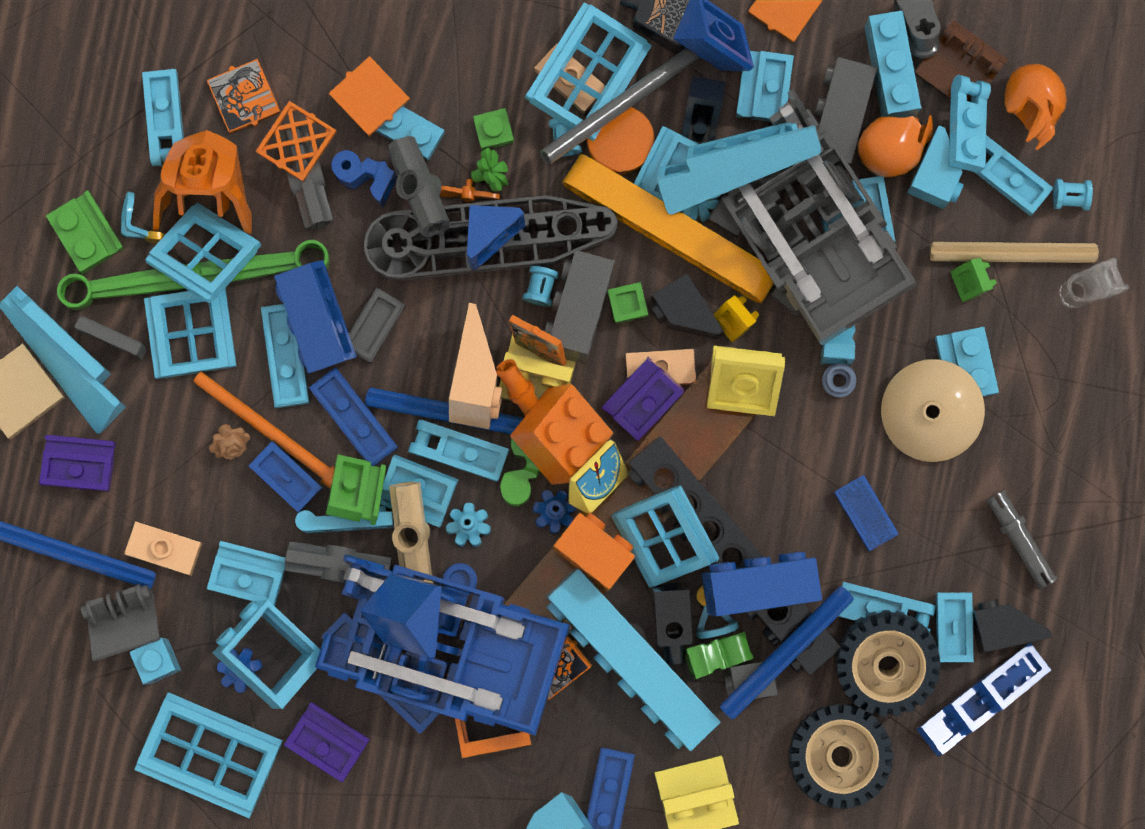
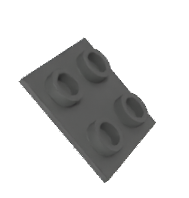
[80,584,160,662]

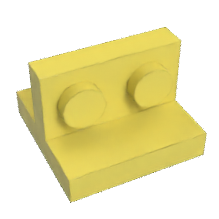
[499,334,576,401]
[707,346,785,416]
[654,756,739,829]

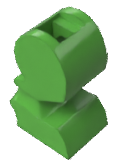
[500,438,541,507]
[685,632,754,681]

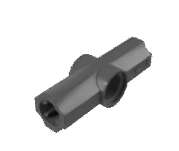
[279,125,334,230]
[388,136,450,238]
[285,541,392,584]

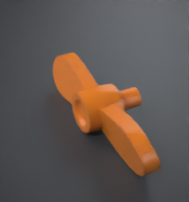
[439,179,500,202]

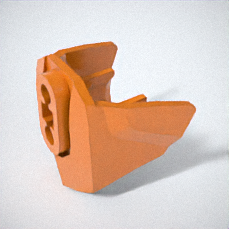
[153,130,252,234]

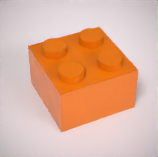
[510,384,613,485]
[553,512,635,592]

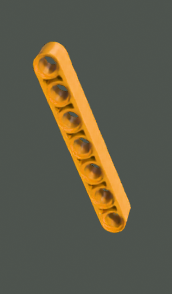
[562,154,774,304]

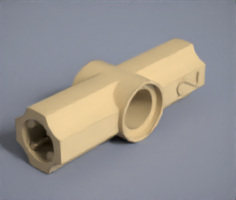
[389,481,433,584]

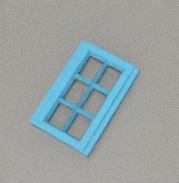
[524,2,652,141]
[134,692,283,818]

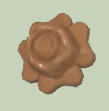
[209,425,250,460]

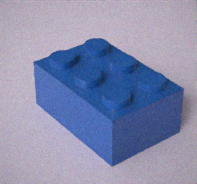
[701,552,822,616]

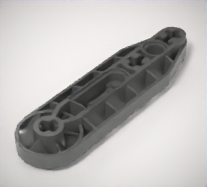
[364,195,618,281]

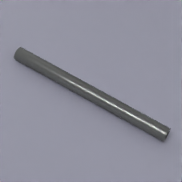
[540,48,701,165]

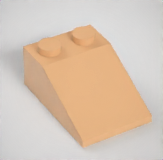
[449,303,502,429]

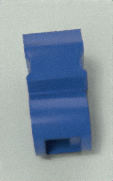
[331,150,397,208]

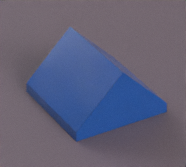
[673,0,754,71]
[467,205,525,271]
[360,574,442,658]

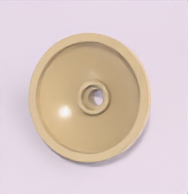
[881,359,985,462]

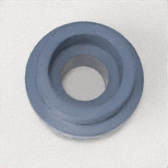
[822,363,856,398]

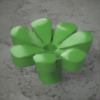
[471,147,508,192]

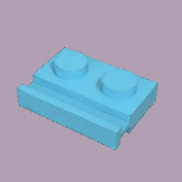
[736,51,794,122]
[634,126,698,202]
[934,327,999,397]
[380,455,458,528]
[207,541,285,606]

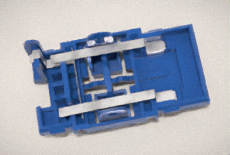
[315,554,570,736]

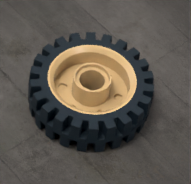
[836,610,941,717]
[788,704,893,809]

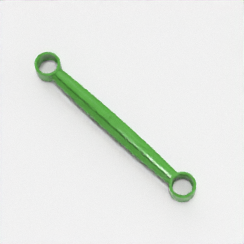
[57,240,330,311]

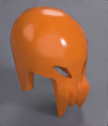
[1004,64,1067,150]
[857,115,933,178]

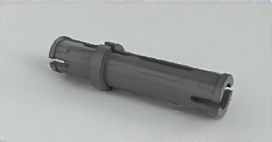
[986,490,1058,590]

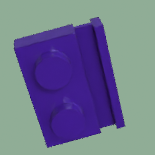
[601,356,685,441]
[39,435,116,492]
[284,702,370,783]

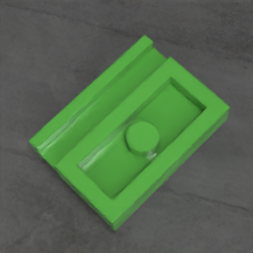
[46,190,124,275]
[326,454,386,525]

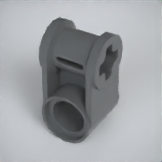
[894,0,941,59]

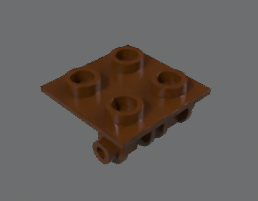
[914,20,1008,102]

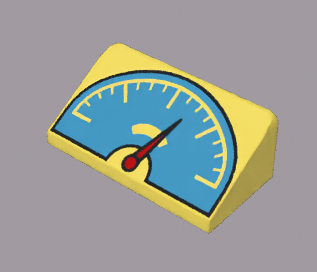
[569,440,627,514]

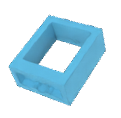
[213,600,320,709]

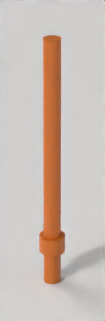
[193,371,334,489]

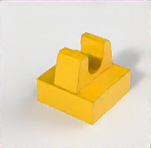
[713,295,759,343]

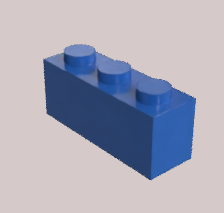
[274,260,357,374]

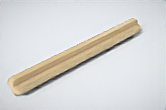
[929,242,1099,263]

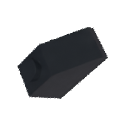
[682,76,725,144]
[650,274,723,340]
[973,599,1052,653]

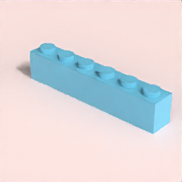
[545,568,721,751]

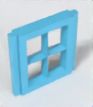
[145,202,261,303]
[144,288,237,379]
[611,485,720,587]

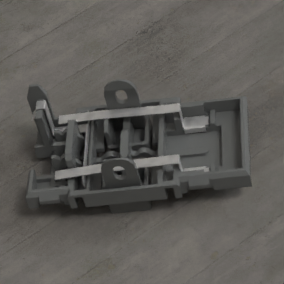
[721,89,918,345]

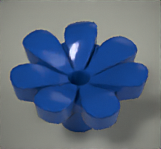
[532,490,577,534]
[217,648,263,693]

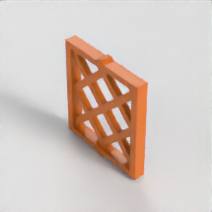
[256,101,337,182]

